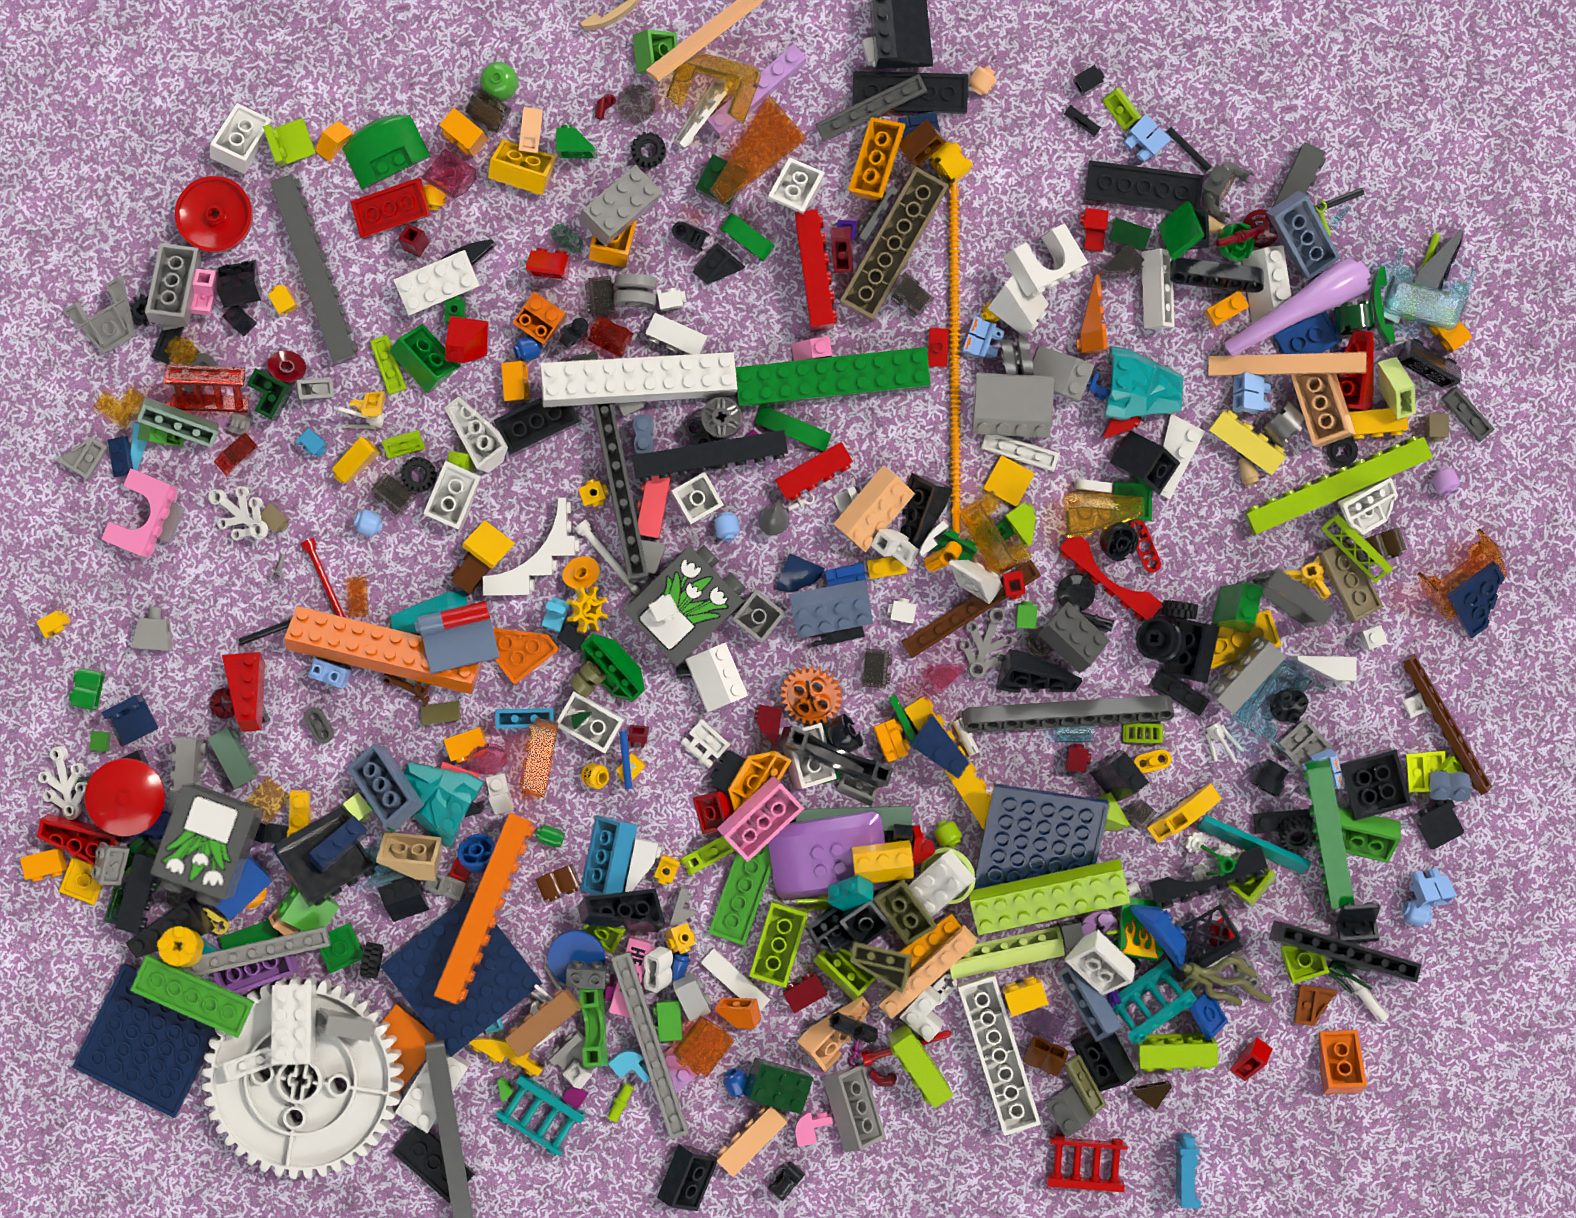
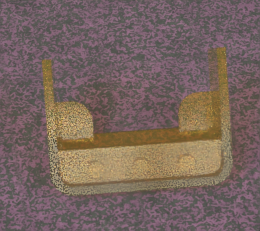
[666,53,761,125]

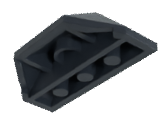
[805,906,854,955]

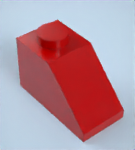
[1102,416,1142,439]
[1230,1037,1273,1081]

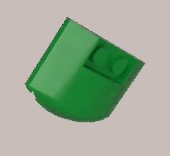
[342,115,431,190]

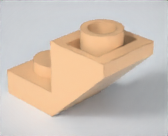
[519,107,543,153]

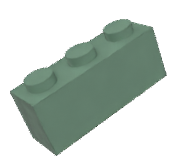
[207,727,259,789]

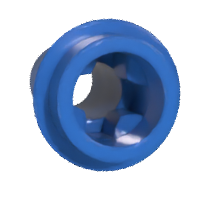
[672,951,691,981]

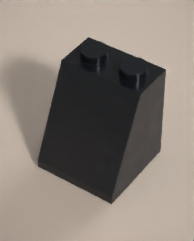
[1109,430,1180,495]
[1090,750,1150,802]

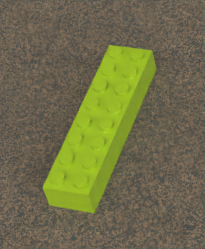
[969,859,1130,935]

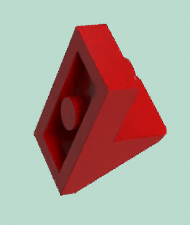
[911,825,935,867]

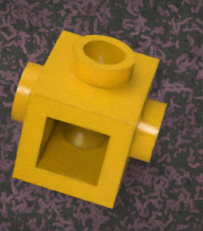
[578,479,609,508]
[664,922,696,954]

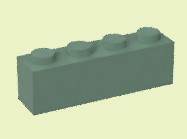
[137,397,219,448]

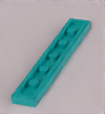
[1197,815,1311,875]

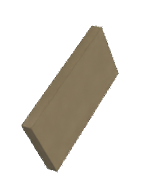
[1317,538,1384,623]

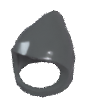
[758,498,789,535]

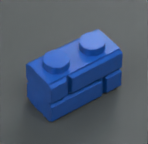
[825,562,867,587]

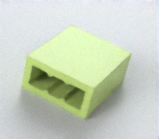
[1378,357,1416,419]

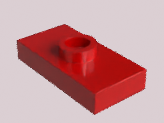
[928,328,949,367]

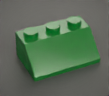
[389,324,461,394]

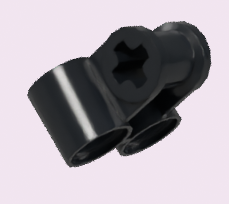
[767,1161,805,1201]

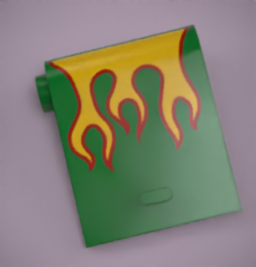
[1112,897,1163,961]

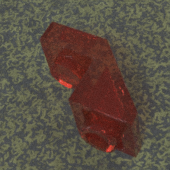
[214,432,258,476]

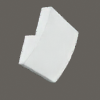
[918,520,948,557]

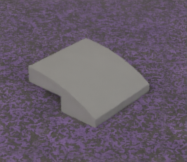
[1277,719,1332,773]

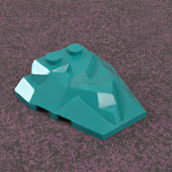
[1104,346,1184,420]
[404,762,484,848]

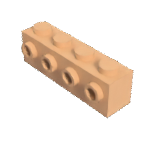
[717,1105,788,1177]

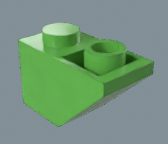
[138,423,184,447]

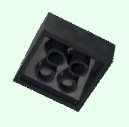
[1397,338,1462,389]
[1340,748,1412,820]

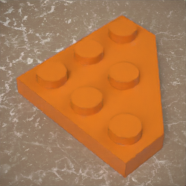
[493,628,560,685]

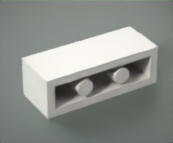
[645,313,708,355]

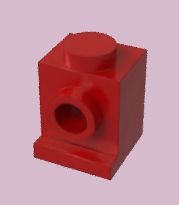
[1001,571,1026,600]

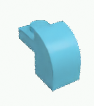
[542,596,570,633]
[608,1049,650,1083]

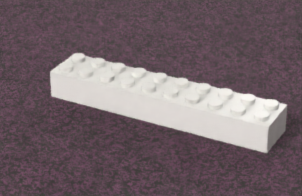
[540,352,737,407]

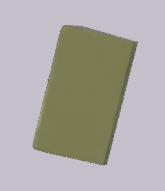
[421,701,461,725]

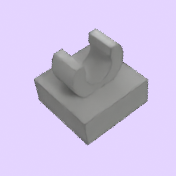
[228,413,253,436]

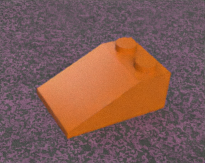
[1319,1030,1367,1094]

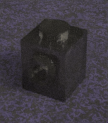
[1126,799,1157,830]

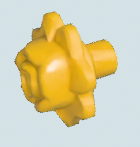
[981,302,1000,324]

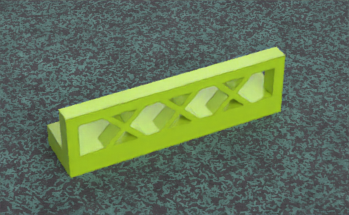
[1321,512,1393,583]

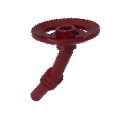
[1215,209,1278,248]

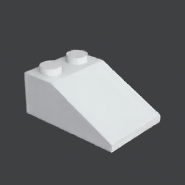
[210,103,272,174]
[768,158,825,213]
[423,461,481,530]
[949,560,1002,604]
[1290,656,1357,684]

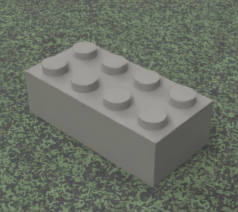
[578,165,663,247]
[145,243,202,327]
[1208,635,1286,715]

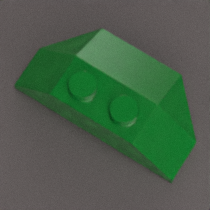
[580,633,645,702]

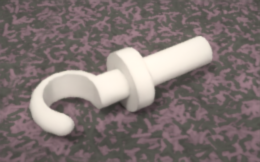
[787,493,815,511]

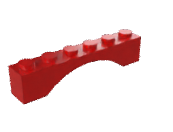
[1058,531,1163,622]

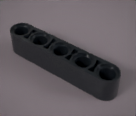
[1170,258,1264,293]

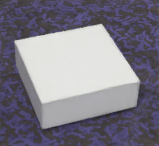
[1402,693,1428,718]

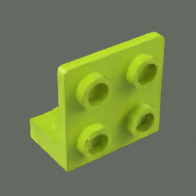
[263,118,316,167]

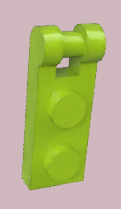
[680,835,736,876]

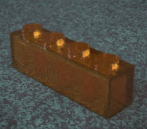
[519,718,559,798]

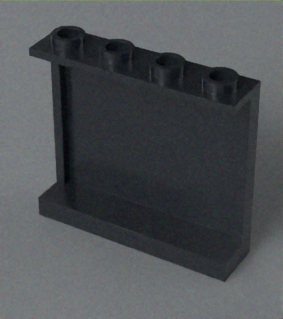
[272,806,378,907]

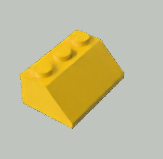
[488,139,557,195]
[852,840,914,883]

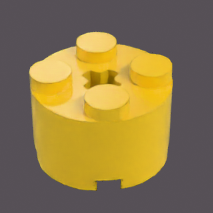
[929,141,973,186]
[158,926,204,968]

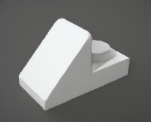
[486,773,514,815]

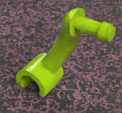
[1313,200,1332,237]

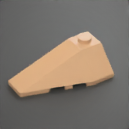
[797,996,871,1072]

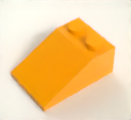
[589,219,638,268]

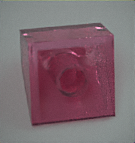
[422,148,477,199]
[922,664,967,695]

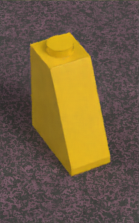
[332,436,381,484]

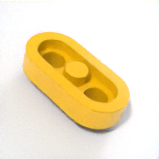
[1133,749,1172,773]

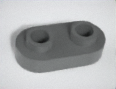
[304,707,334,744]

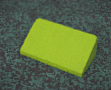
[1102,87,1142,131]

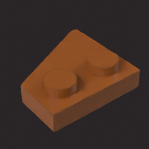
[1293,984,1337,1026]

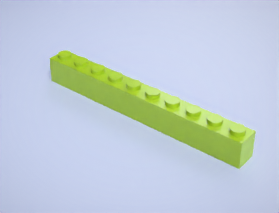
[1244,435,1433,535]

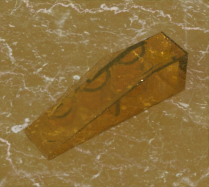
[1064,492,1144,538]

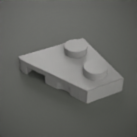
[56,437,109,480]

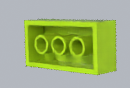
[749,900,809,988]
[888,1023,954,1109]
[1134,1033,1218,1071]

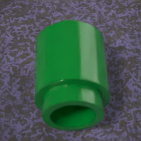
[535,824,565,848]

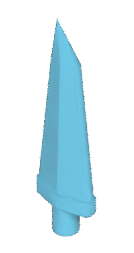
[130,422,148,470]

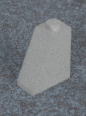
[316,1008,375,1042]

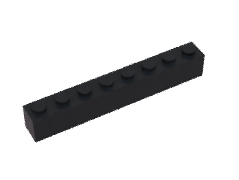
[631,430,788,482]
[1269,921,1422,983]

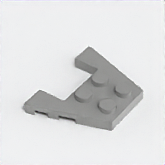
[63,276,136,354]

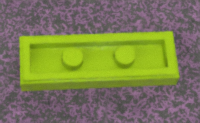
[370,335,407,395]

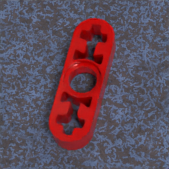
[1129,520,1161,573]

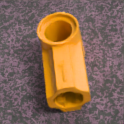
[924,541,962,572]

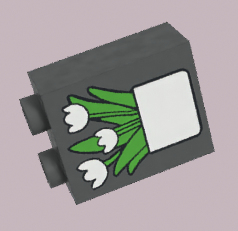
[623,545,747,666]
[150,783,265,906]

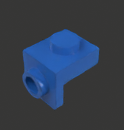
[1087,372,1110,401]

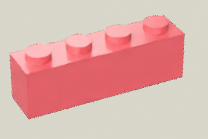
[637,473,673,539]

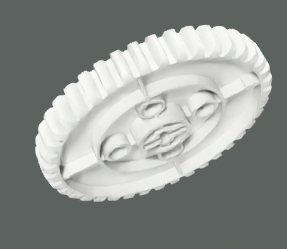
[202,976,404,1179]

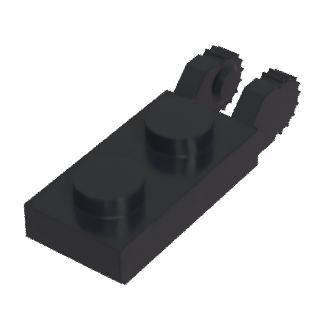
[811,626,865,647]

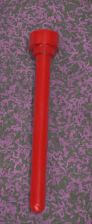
[300,538,345,617]
[861,1030,951,1067]

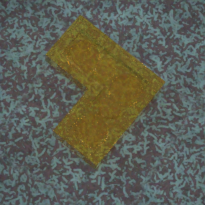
[94,386,148,429]

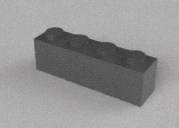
[1272,142,1326,208]

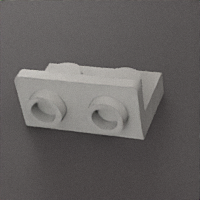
[91,842,130,885]

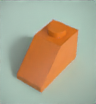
[715,998,761,1030]

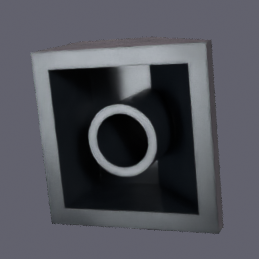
[378,876,430,922]
[839,897,893,945]

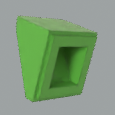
[89,731,111,752]
[497,1076,515,1102]

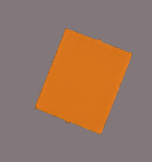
[381,1004,438,1093]

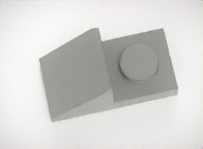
[295,378,334,402]
[670,886,698,926]

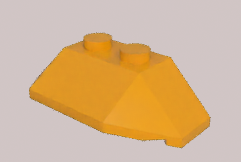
[728,751,792,812]

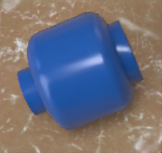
[513,335,543,362]
[723,1068,748,1098]

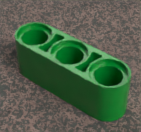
[719,213,775,262]

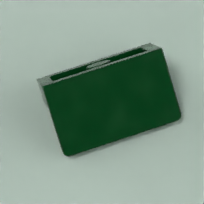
[1108,217,1152,252]

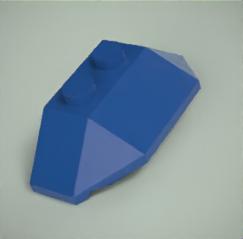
[1130,904,1187,970]

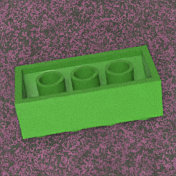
[1313,807,1401,863]

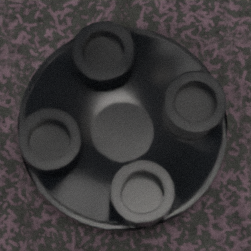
[1057,574,1095,612]
[1270,688,1309,723]

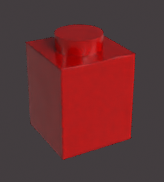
[1079,208,1109,232]

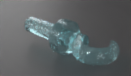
[1327,206,1351,231]

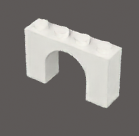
[1003,223,1088,297]

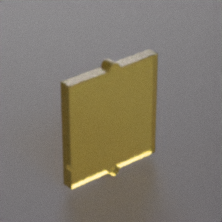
[246,777,290,822]

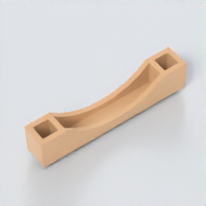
[878,925,977,1019]

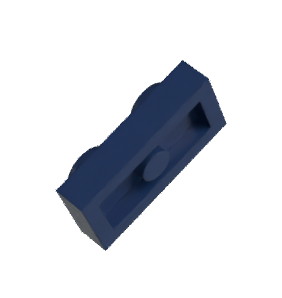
[108,436,133,477]

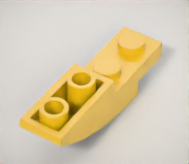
[1147,783,1222,843]
[287,790,312,837]
[469,1036,544,1076]

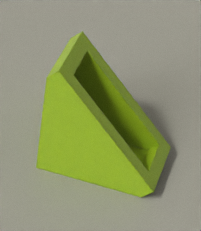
[1096,792,1130,832]

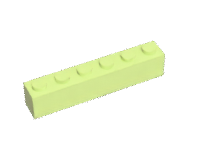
[949,926,1065,980]

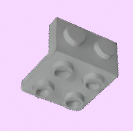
[549,1030,597,1072]

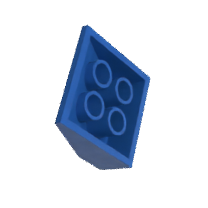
[215,853,273,920]

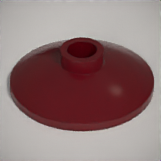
[267,351,306,383]

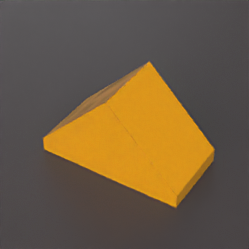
[315,121,353,162]

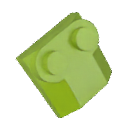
[1280,945,1330,984]

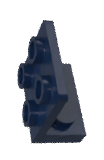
[101,694,159,745]

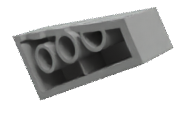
[168,736,208,813]

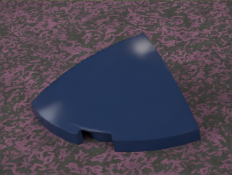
[775,553,825,592]

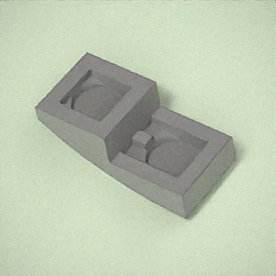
[423,872,469,901]

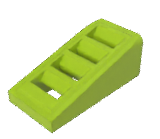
[1123,723,1163,743]

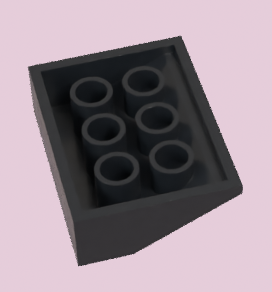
[869,0,933,69]

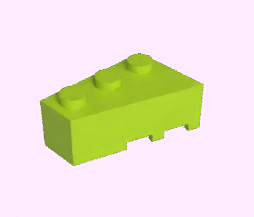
[813,949,877,1001]

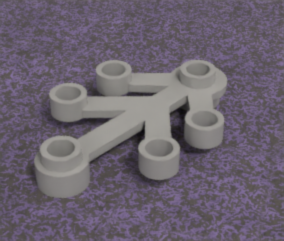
[959,608,1014,679]

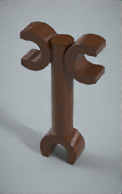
[383,673,430,707]

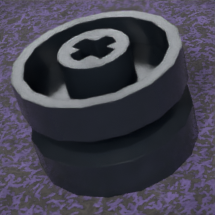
[1136,617,1186,663]

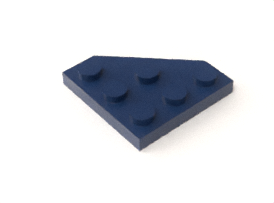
[1446,561,1504,638]

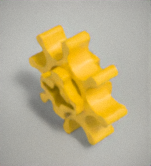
[566,586,608,632]

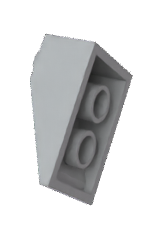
[1032,346,1095,403]

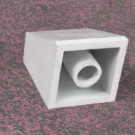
[988,275,1049,336]

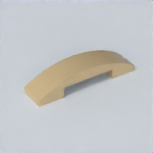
[580,0,641,30]

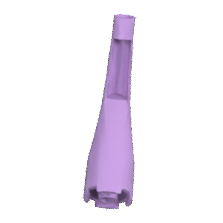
[1225,257,1370,357]

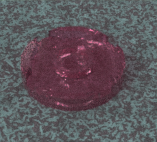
[468,743,507,775]

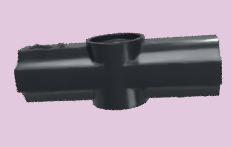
[829,1012,878,1044]

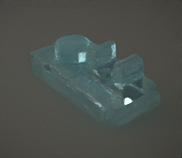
[1054,726,1095,742]

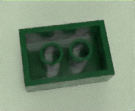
[743,1057,814,1114]

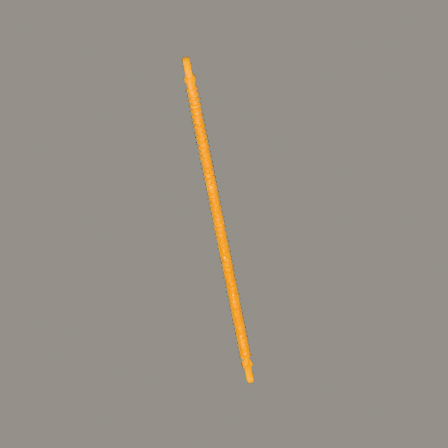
[948,180,962,533]

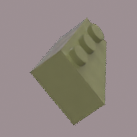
[850,942,913,994]

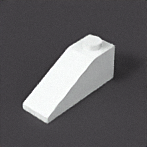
[625,838,662,892]

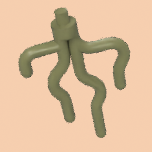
[1181,957,1272,1006]

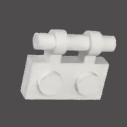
[681,719,730,768]

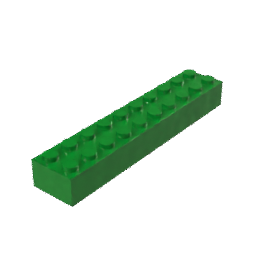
[735,347,931,408]

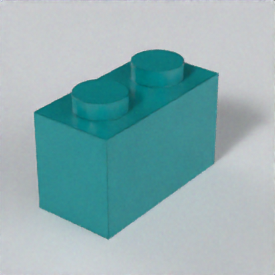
[828,875,873,911]

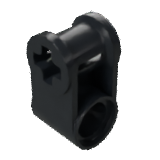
[672,221,710,252]

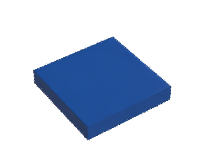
[1189,990,1228,1040]

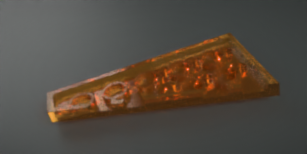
[710,95,807,205]

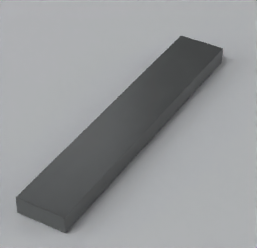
[815,74,927,142]

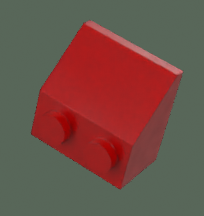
[526,248,571,280]

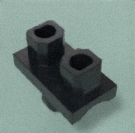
[559,318,589,348]

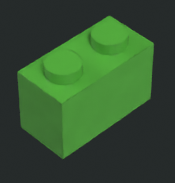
[653,999,683,1041]

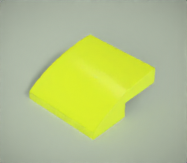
[1406,751,1446,793]

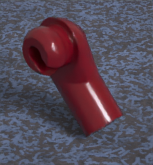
[595,94,616,120]
[867,1068,897,1087]

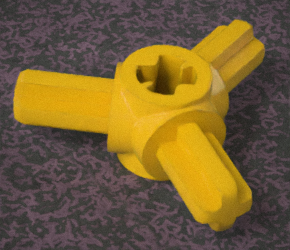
[1284,551,1331,599]

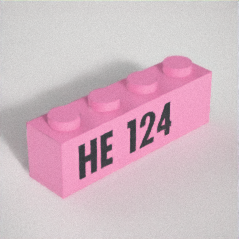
[609,936,655,1018]

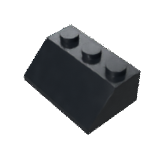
[1163,617,1220,683]
[1070,1031,1137,1092]
[657,1144,717,1211]

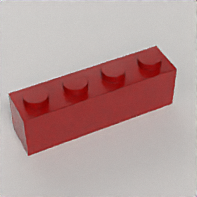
[775,442,853,501]

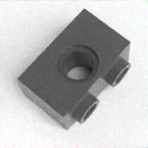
[1058,918,1084,951]

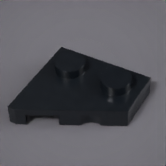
[693,243,745,285]

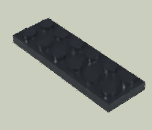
[852,71,968,114]
[1084,160,1204,211]

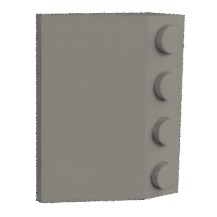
[972,373,1055,438]

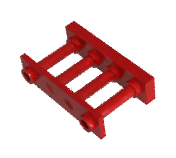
[1046,1134,1128,1192]

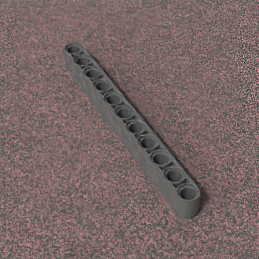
[963,695,1175,733]
[424,1039,473,1218]

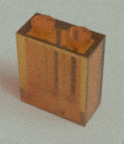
[673,1015,735,1077]

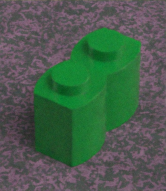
[69,668,105,710]

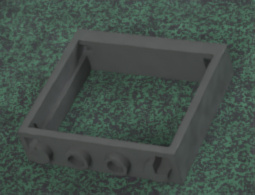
[1252,568,1336,628]

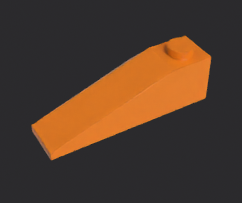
[1076,274,1108,355]

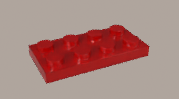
[350,178,431,239]

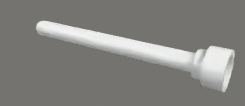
[574,519,641,595]

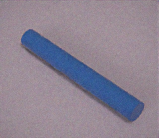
[619,731,633,789]

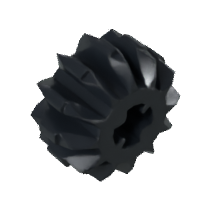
[129,294,156,327]

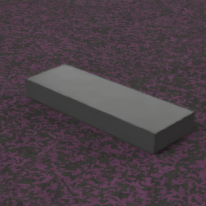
[1441,386,1495,442]

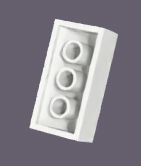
[1242,245,1292,324]

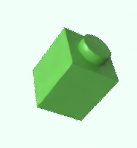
[1015,601,1037,629]

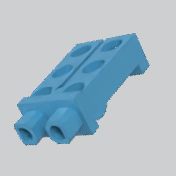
[1175,1133,1201,1209]

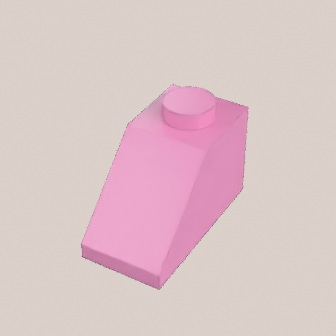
[791,336,832,361]

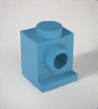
[295,428,328,458]

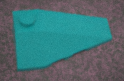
[391,591,467,633]

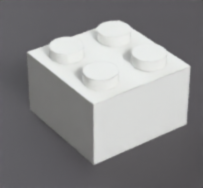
[669,472,724,524]

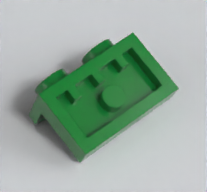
[933,529,978,561]

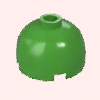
[480,62,519,102]

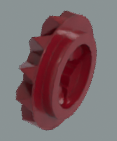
[209,688,235,719]

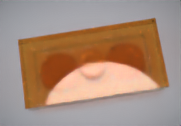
[347,577,369,616]

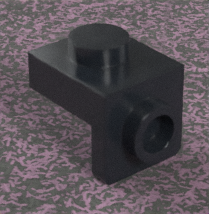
[222,305,257,336]

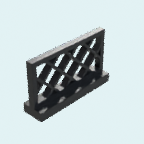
[1163,904,1248,983]

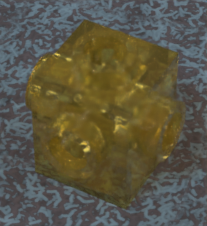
[165,336,200,367]

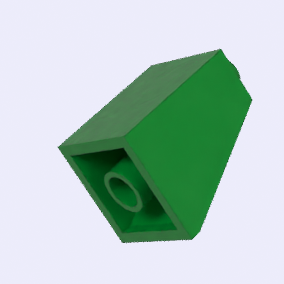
[1211,582,1264,633]

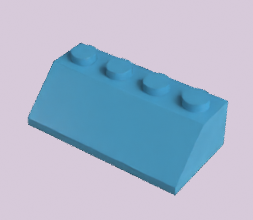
[580,815,638,895]

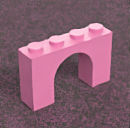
[102,468,178,558]

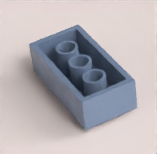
[1266,190,1341,280]
[789,580,873,638]
[347,743,424,830]

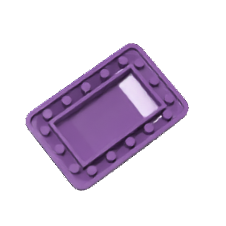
[768,811,888,899]

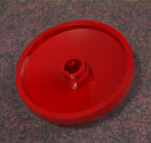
[175,176,253,253]
[85,758,165,836]

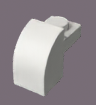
[871,529,919,566]

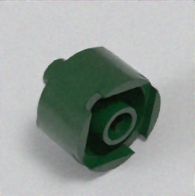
[1333,300,1376,335]

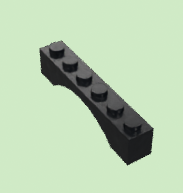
[778,725,894,788]
[1149,846,1270,909]

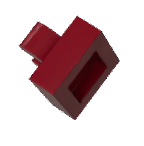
[628,725,649,748]

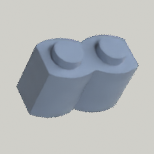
[633,415,655,454]
[1428,771,1471,801]

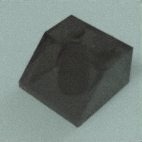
[1098,243,1145,279]

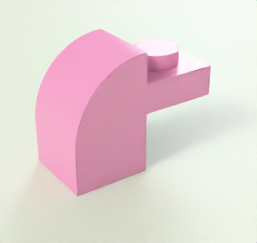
[191,269,217,316]
[795,1109,833,1147]

